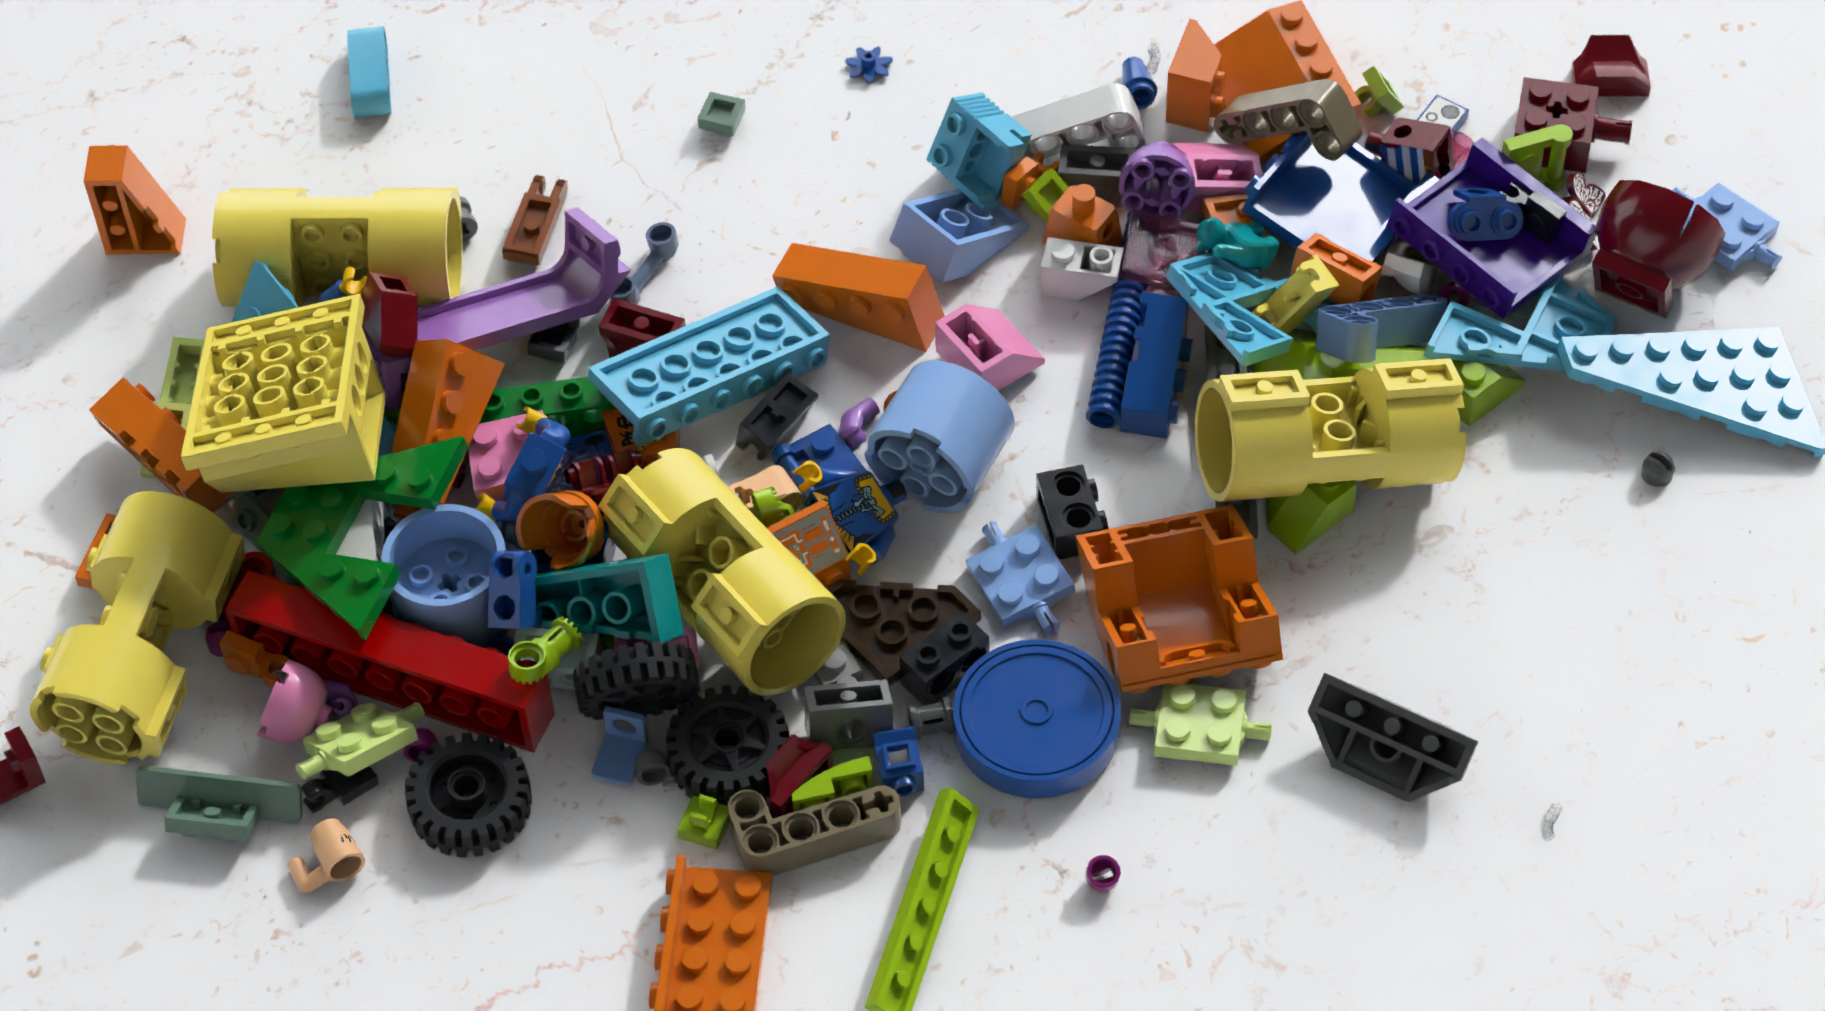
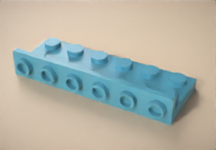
[588,286,830,447]

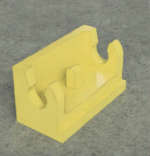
[1252,254,1339,334]

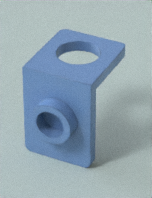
[591,706,648,786]

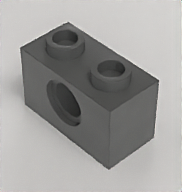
[804,679,893,751]

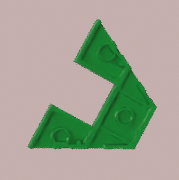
[256,436,469,640]

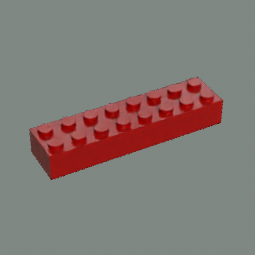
[225,570,555,753]

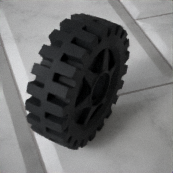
[573,641,700,721]
[666,685,790,805]
[405,732,532,858]

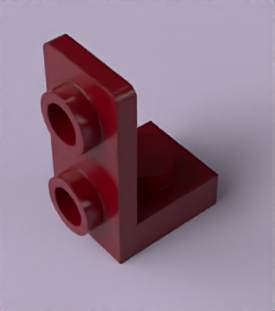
[0,726,46,805]

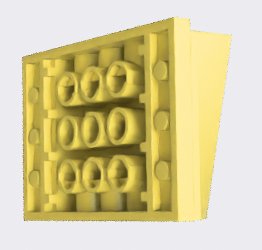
[181,293,386,493]

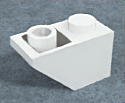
[1041,237,1124,301]

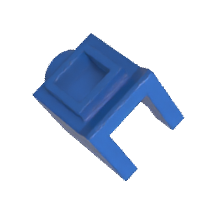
[873,726,924,797]

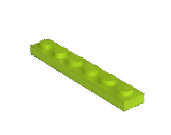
[865,787,980,1011]

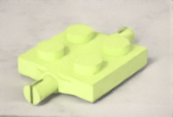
[1129,683,1272,766]
[296,702,425,781]

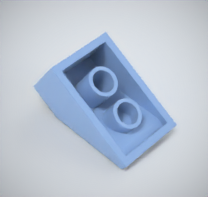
[889,189,1030,283]

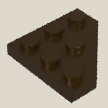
[827,579,981,687]

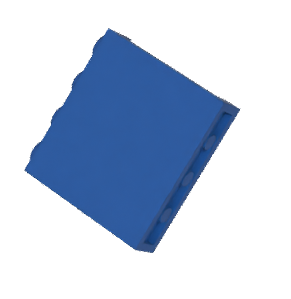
[1241,131,1440,263]

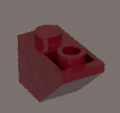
[361,271,418,357]

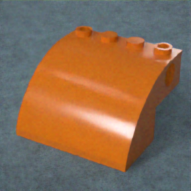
[1076,504,1283,693]

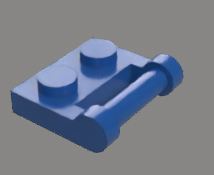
[769,424,867,501]

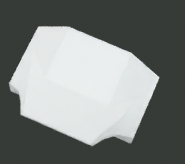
[1379,253,1438,295]

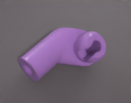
[838,397,880,449]
[323,679,358,719]

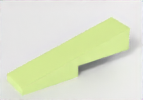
[139,337,205,479]

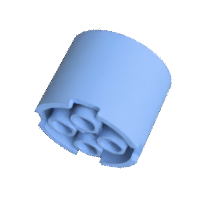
[864,360,1015,513]
[381,504,508,648]

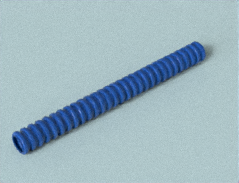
[1086,144,1161,429]

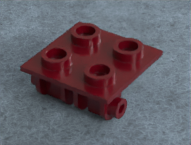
[564,448,643,501]

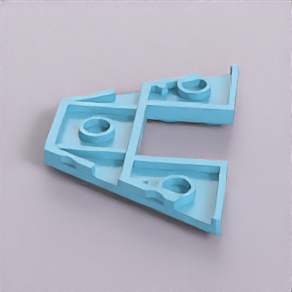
[1166,252,1339,366]
[1423,273,1618,371]

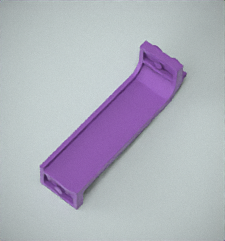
[362,207,631,412]

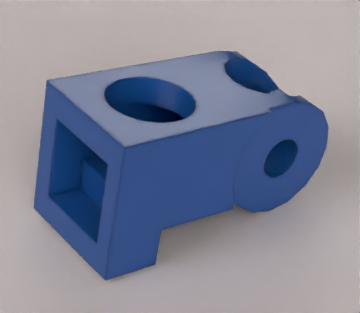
[488,550,542,629]

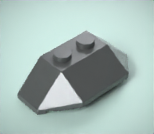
[1307,673,1479,802]

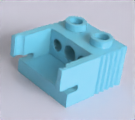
[926,93,1032,209]

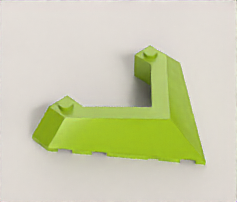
[1252,329,1526,555]

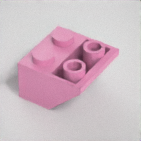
[1171,143,1262,211]
[935,304,1045,391]

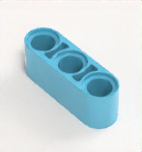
[347,26,392,118]

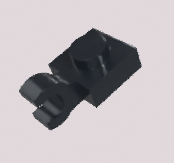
[1500,182,1568,245]
[301,766,379,813]

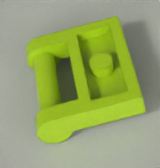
[1502,124,1573,191]

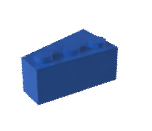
[1120,291,1193,439]

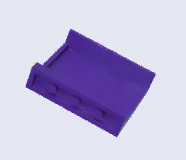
[1386,137,1597,320]

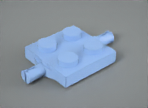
[1672,183,1782,271]
[965,521,1076,634]

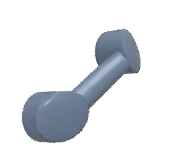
[609,222,678,304]

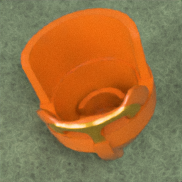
[515,490,604,571]

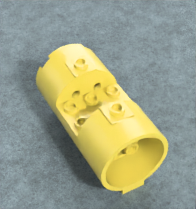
[212,188,463,307]
[1195,358,1467,502]
[598,448,846,696]
[29,491,245,765]

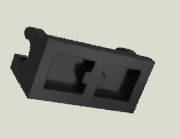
[735,372,819,460]

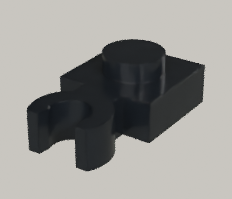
[527,319,580,364]

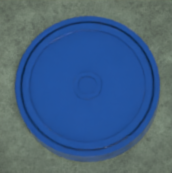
[953,639,1121,798]

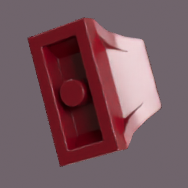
[1571,35,1651,97]
[598,298,686,358]
[766,734,834,819]

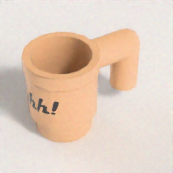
[287,818,365,893]

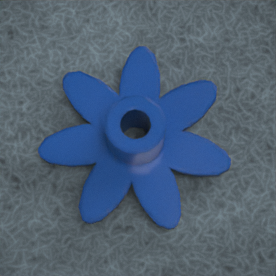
[845,46,893,83]

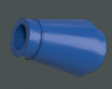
[1121,57,1158,109]

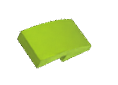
[791,756,874,812]

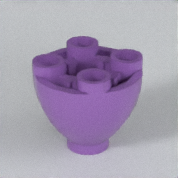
[1119,141,1195,221]

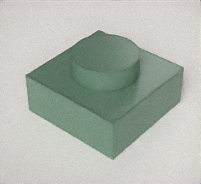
[697,92,746,136]

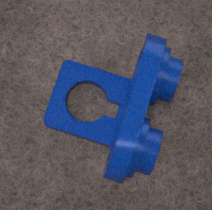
[1447,188,1524,241]

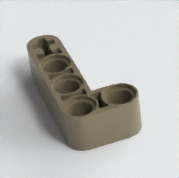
[1214,79,1363,161]
[728,785,902,876]

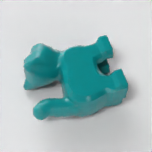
[1195,217,1279,269]

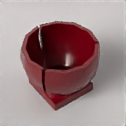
[1592,180,1726,319]

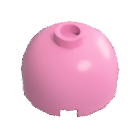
[257,659,333,744]

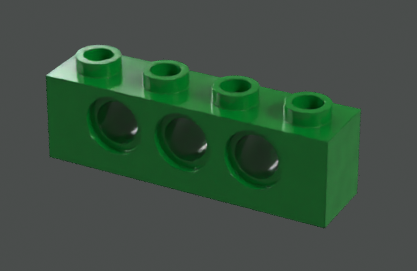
[479,376,617,438]

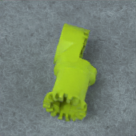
[751,486,795,528]
[508,617,584,685]

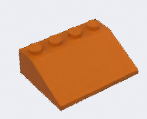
[1214,0,1361,163]

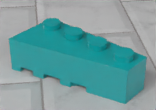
[534,553,684,643]

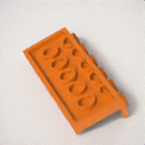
[649,855,773,1011]

